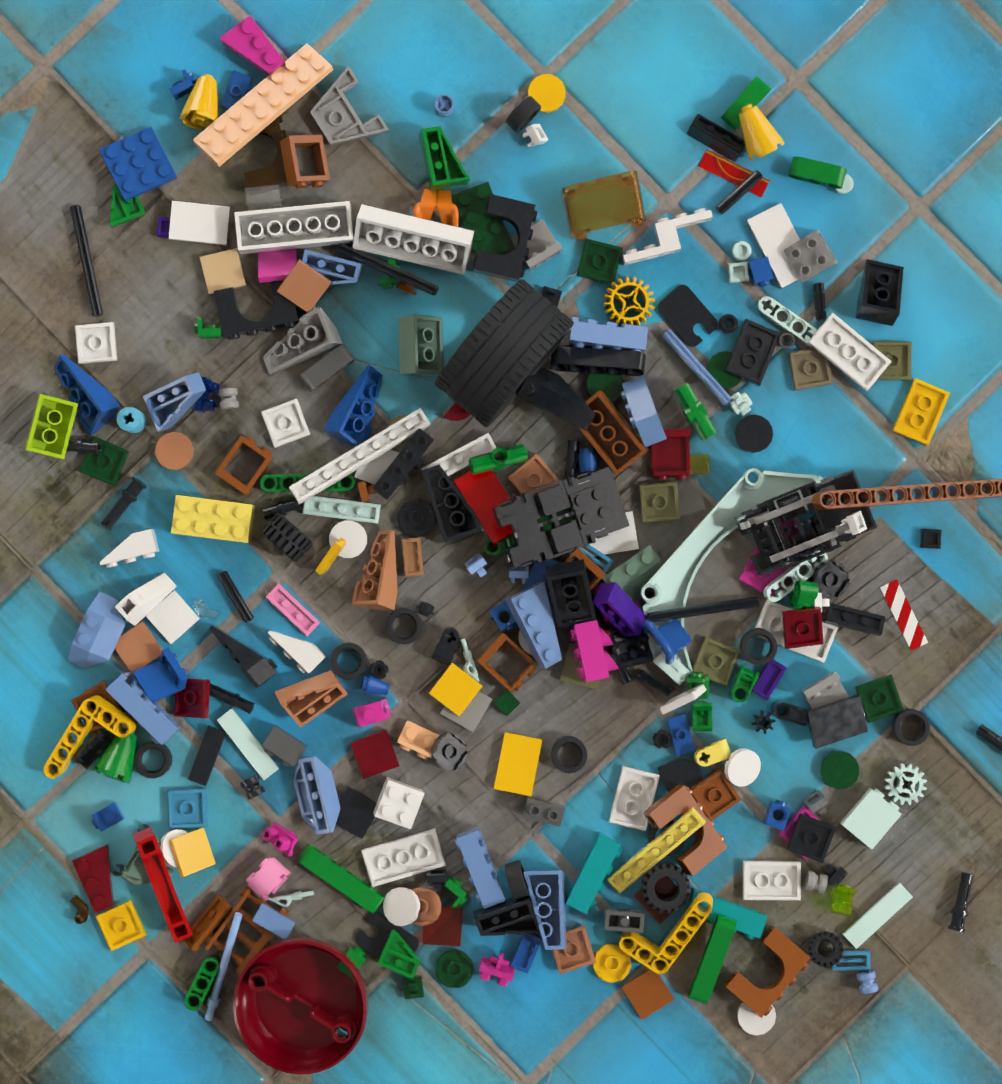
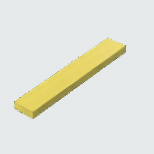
[607,807,706,894]

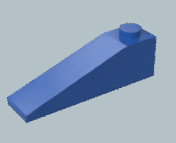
[54,354,120,435]

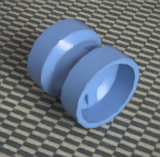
[435,94,454,117]
[856,970,879,994]

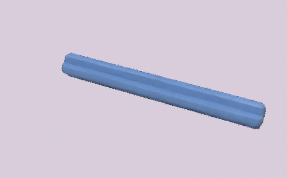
[663,329,731,405]

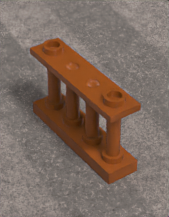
[205,886,290,975]

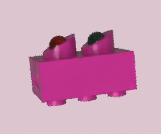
[568,620,619,683]

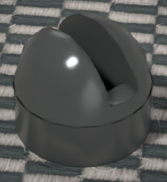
[779,333,795,348]

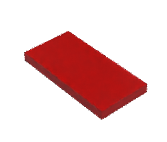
[454,470,514,545]

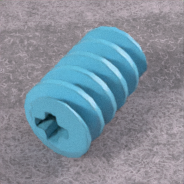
[117,407,147,433]

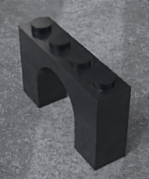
[472,194,537,282]
[214,280,299,340]

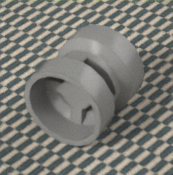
[218,388,239,409]
[804,871,828,894]

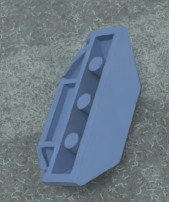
[68,591,126,669]
[293,756,341,835]

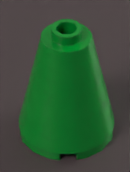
[93,728,137,784]

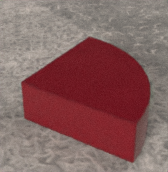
[444,402,470,421]

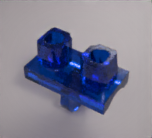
[194,376,220,413]

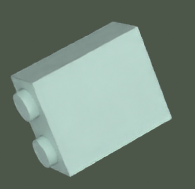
[840,788,902,849]

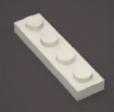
[421,433,496,476]

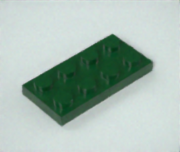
[453,182,514,256]

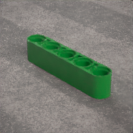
[260,474,356,493]
[297,844,385,914]
[688,914,737,1005]

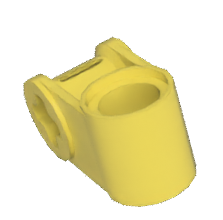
[693,738,731,767]

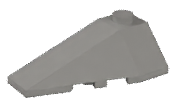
[263,307,343,375]

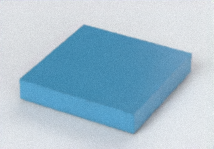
[167,788,208,829]

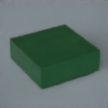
[494,689,520,716]

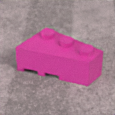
[219,16,285,76]

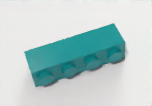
[565,832,622,914]
[685,888,767,940]

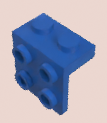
[133,647,188,703]

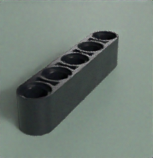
[551,346,646,376]

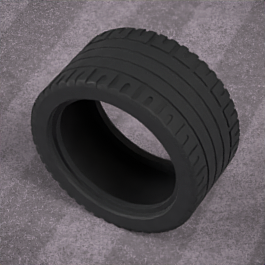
[435,279,574,427]

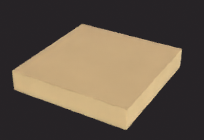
[200,248,247,295]

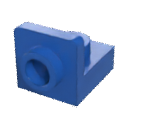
[169,69,196,100]
[92,802,125,832]

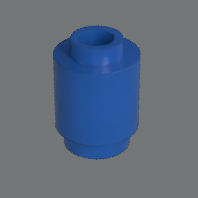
[578,448,598,474]

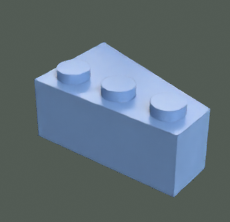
[302,250,363,285]
[143,372,206,432]
[621,375,667,447]

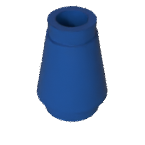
[360,675,390,695]

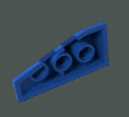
[324,365,383,447]

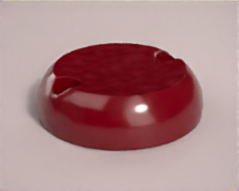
[233,937,369,1074]

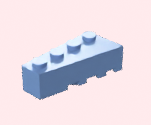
[569,317,648,352]
[505,582,562,669]
[105,672,181,745]
[455,826,506,909]
[523,870,567,950]

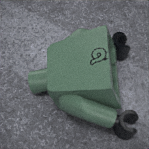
[112,824,174,885]

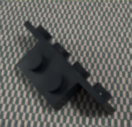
[373,428,434,500]

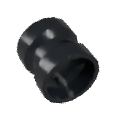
[240,774,265,800]

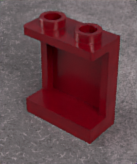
[651,429,691,480]

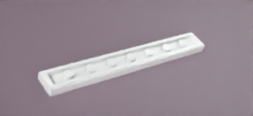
[289,408,431,504]

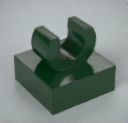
[403,977,424,999]

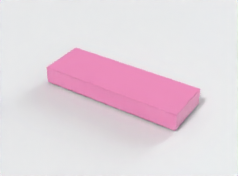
[266,583,321,636]

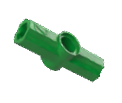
[673,383,717,441]
[468,444,528,475]

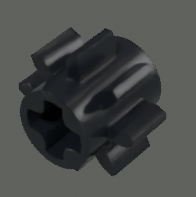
[751,710,776,734]

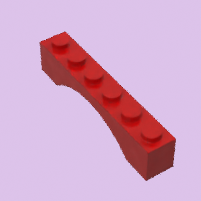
[132,827,193,943]

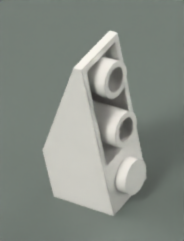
[100,529,160,568]
[115,573,177,626]
[268,630,327,673]

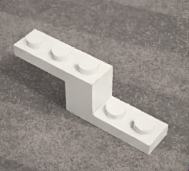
[622,208,713,265]

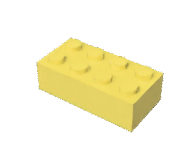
[171,495,255,543]

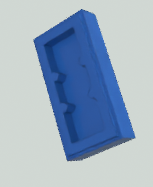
[220,70,252,110]
[667,714,695,756]
[510,933,542,974]

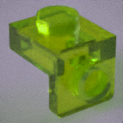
[830,884,856,916]

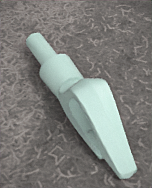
[461,639,480,682]
[268,890,314,907]

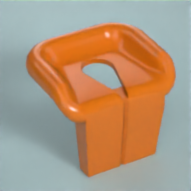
[413,189,459,227]

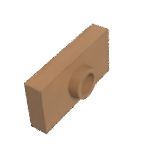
[401,537,424,577]

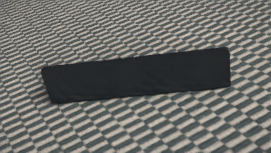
[687,114,745,162]

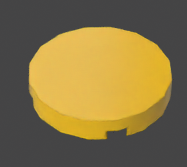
[528,74,566,113]
[593,943,631,983]

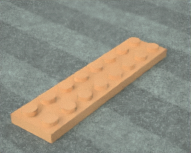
[193,43,333,167]

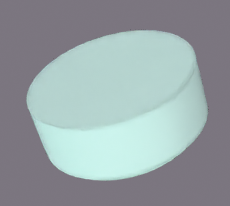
[834,174,854,194]
[732,241,751,261]

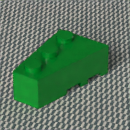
[419,126,470,191]

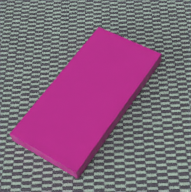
[738,515,804,596]

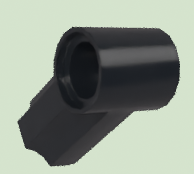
[771,700,808,726]

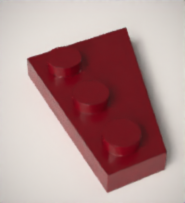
[72,845,114,913]

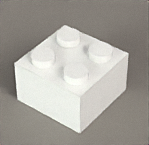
[373,777,424,829]

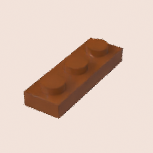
[183,894,232,952]

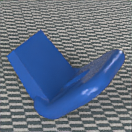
[643,619,692,665]

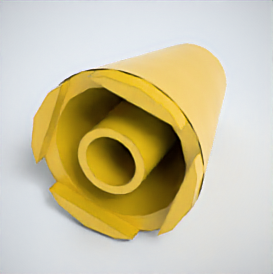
[180,74,218,130]
[739,104,784,160]

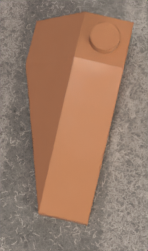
[352,530,398,611]

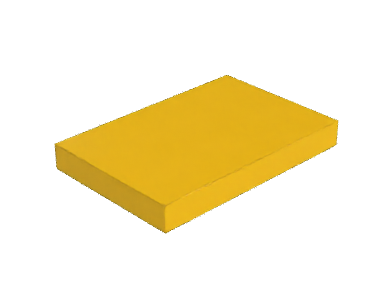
[892,378,950,446]
[494,732,542,796]

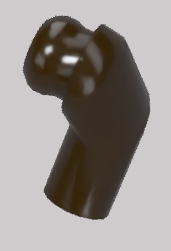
[69,895,89,924]

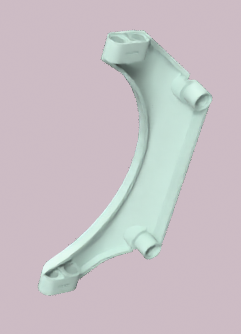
[640,468,824,685]

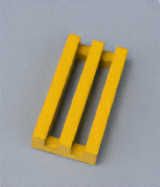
[315,537,347,575]

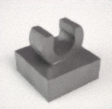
[803,790,829,816]

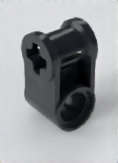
[432,627,460,666]

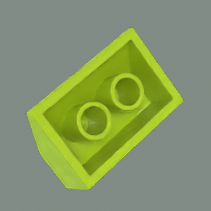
[24,394,78,459]

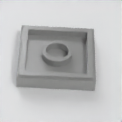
[440,691,492,732]

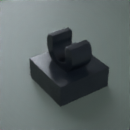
[541,286,562,308]
[825,865,848,888]
[427,869,447,891]

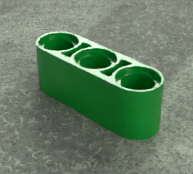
[721,76,771,130]
[788,156,847,189]
[184,955,221,1011]

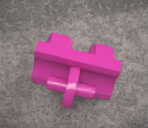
[262,822,298,856]
[479,953,515,987]

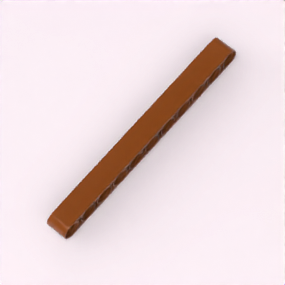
[812,479,1002,510]

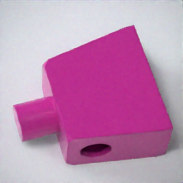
[352,698,392,728]

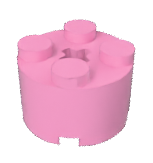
[246,857,291,902]

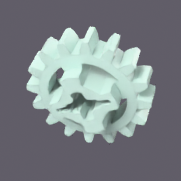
[884,763,927,805]

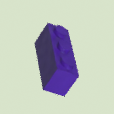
[593,582,647,637]

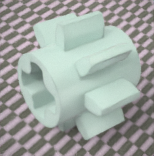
[729,392,753,416]

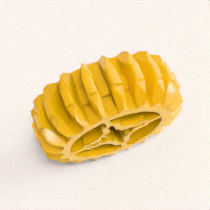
[603,276,655,326]

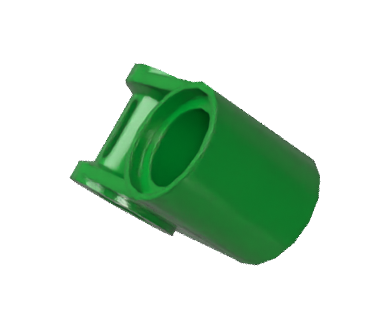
[483,534,517,556]
[789,580,819,610]
[730,665,759,703]

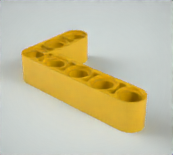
[43,695,136,779]
[619,892,713,974]

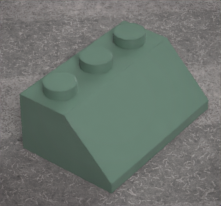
[398,315,444,376]
[601,545,663,602]

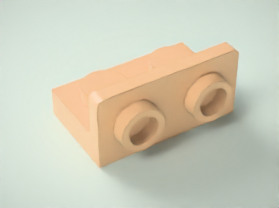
[397,720,440,760]

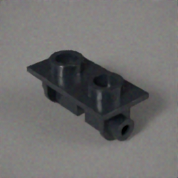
[74,729,112,770]

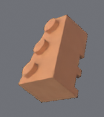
[274,670,347,728]

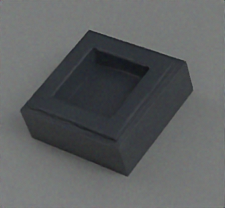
[920,529,942,549]

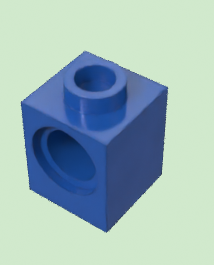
[748,256,774,288]
[489,601,516,631]
[763,799,791,831]

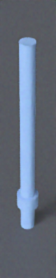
[204,912,242,1021]

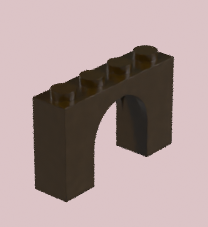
[244,115,288,195]

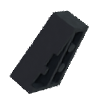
[473,896,541,936]

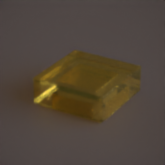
[690,455,710,474]

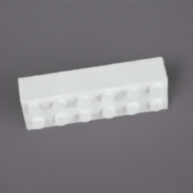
[234,201,354,254]
[353,205,474,275]

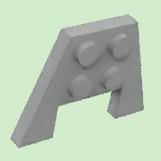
[310,66,389,146]

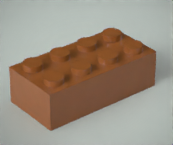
[579,390,649,476]

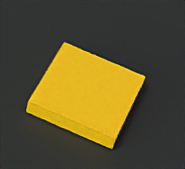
[429,662,482,716]
[169,827,216,877]
[95,900,147,951]

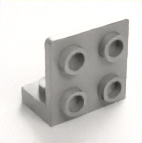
[511,219,563,271]
[784,230,838,283]
[801,671,849,709]

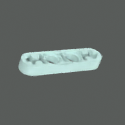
[757,296,817,347]
[763,551,828,602]

